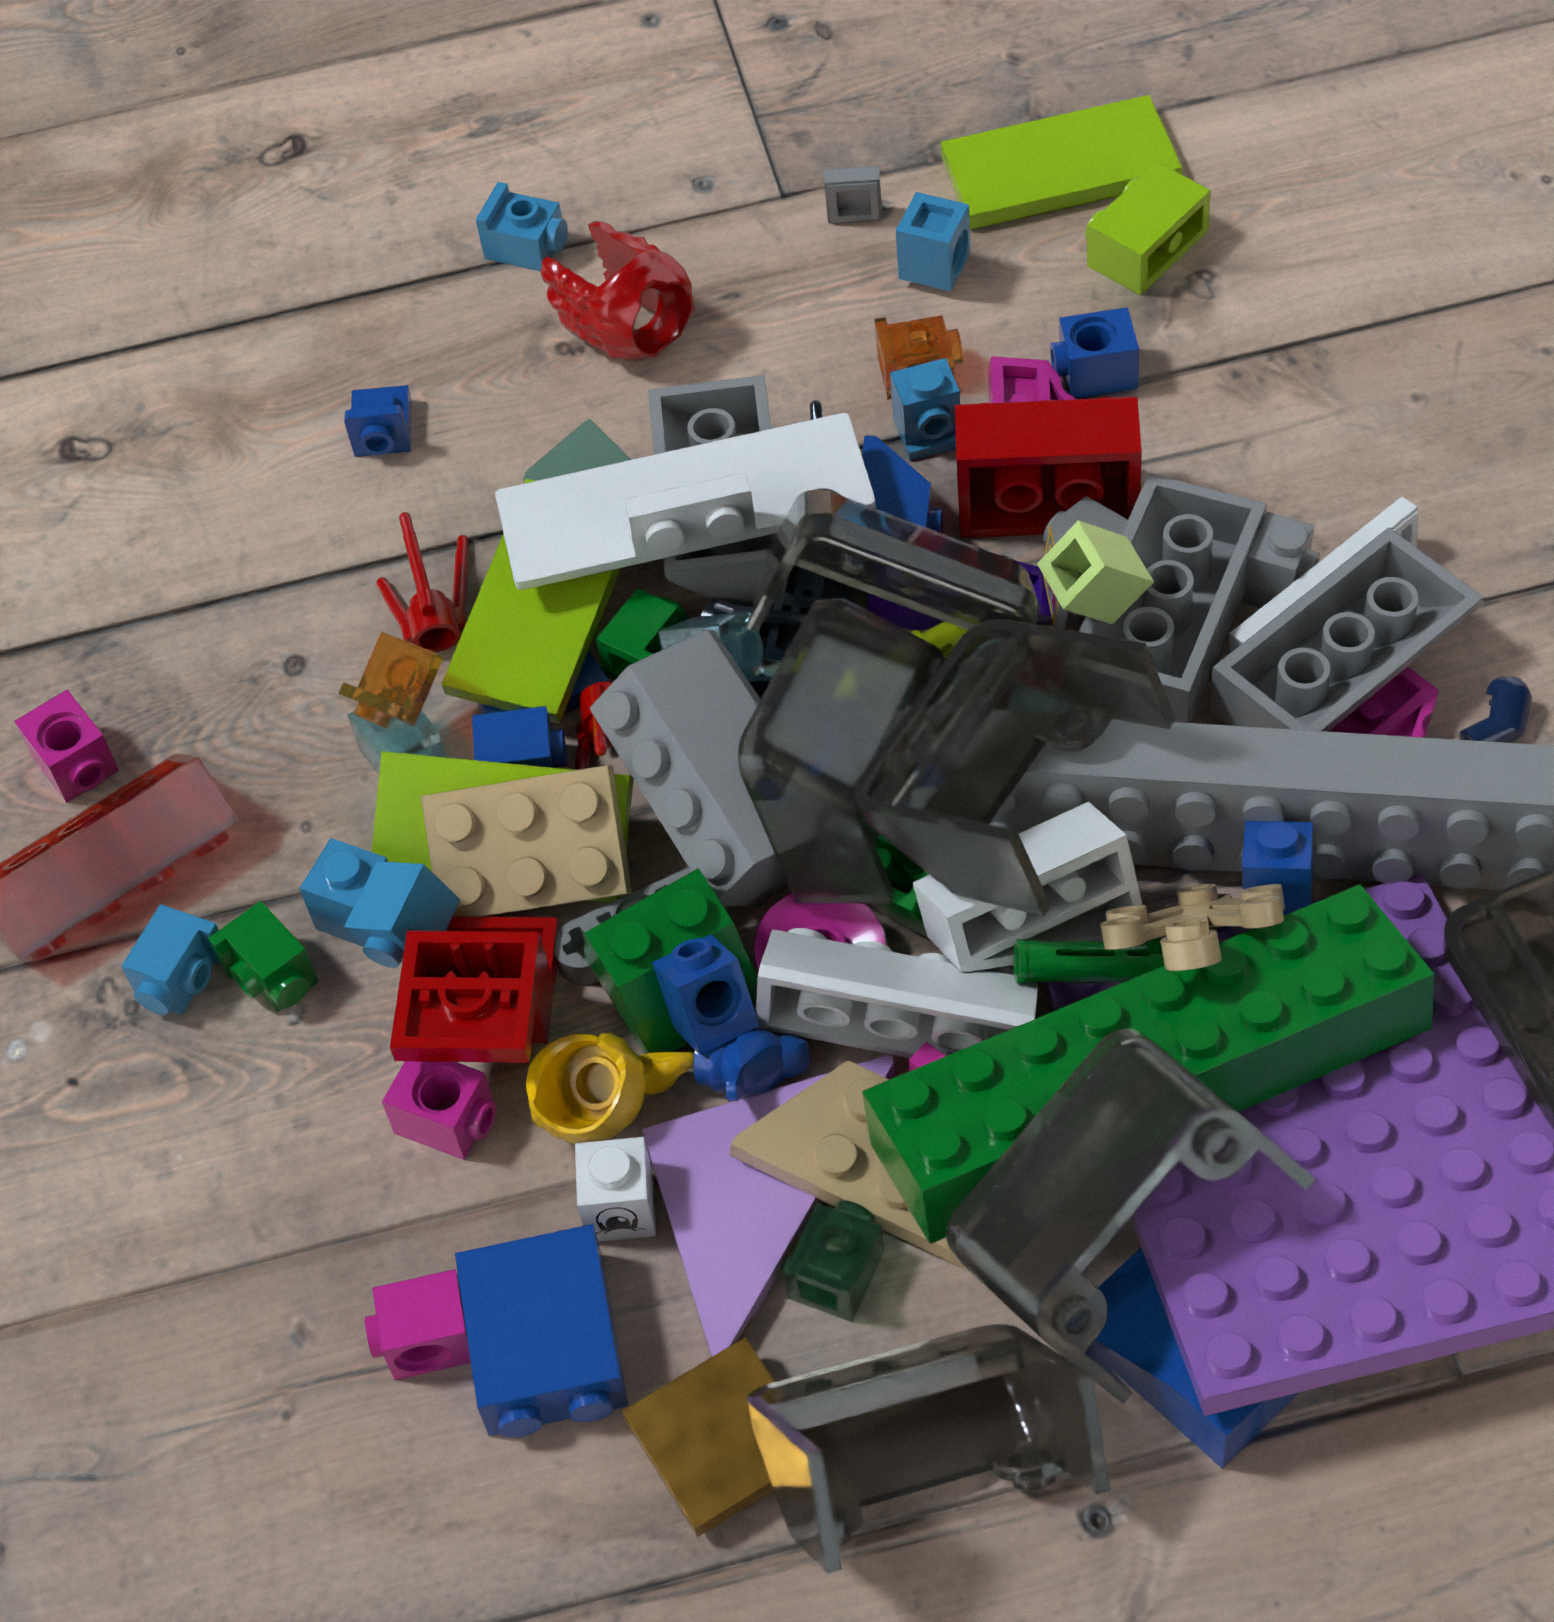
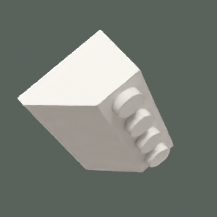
[756,928,1038,1058]

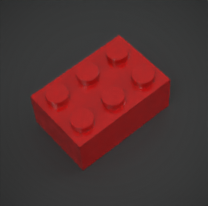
[955,397,1142,538]

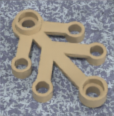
[1100,884,1285,971]

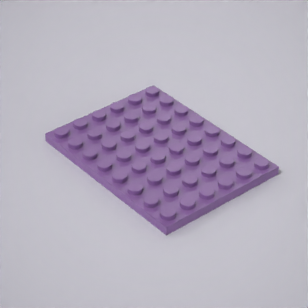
[1043,874,1554,1416]

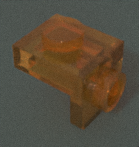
[338,631,443,729]

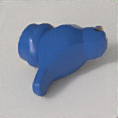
[693,1028,810,1101]

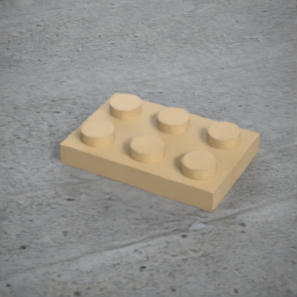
[421,765,632,917]

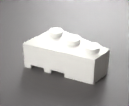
[913,801,1143,973]

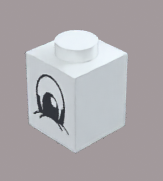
[575,1137,656,1242]

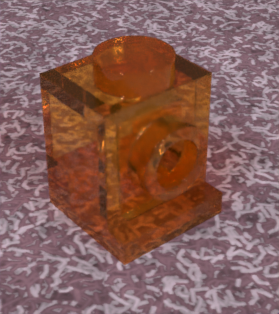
[874,315,963,400]

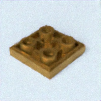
[622,1337,822,1537]

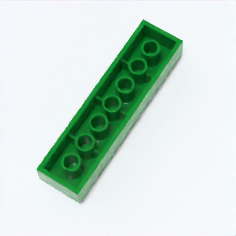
[862,884,1435,1244]

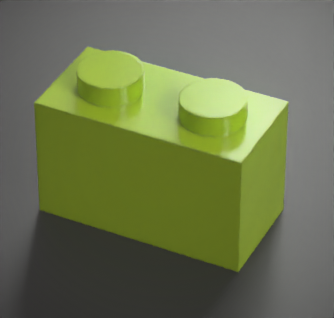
[1085,161,1211,295]

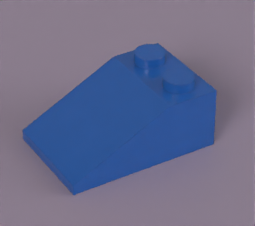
[1063,1247,1300,1469]

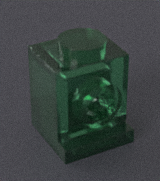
[782,1200,885,1322]

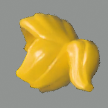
[526,1033,694,1144]

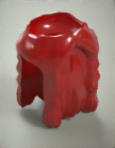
[540,221,696,361]

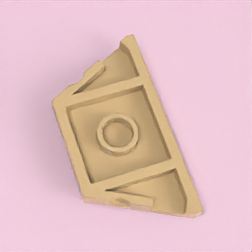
[729,1060,978,1272]

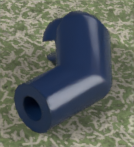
[1459,676,1532,743]

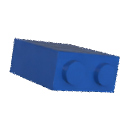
[455,1224,629,1438]

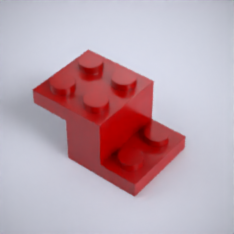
[390,917,560,1063]

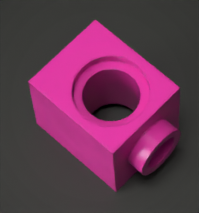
[14,689,119,803]
[382,1061,496,1160]
[365,1269,471,1380]

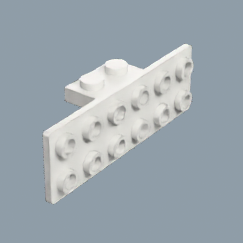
[495,413,876,590]

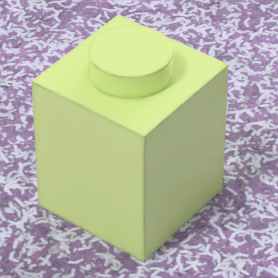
[1037,520,1154,625]

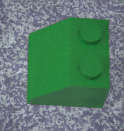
[584,868,758,1054]

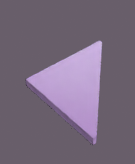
[642,1054,895,1357]

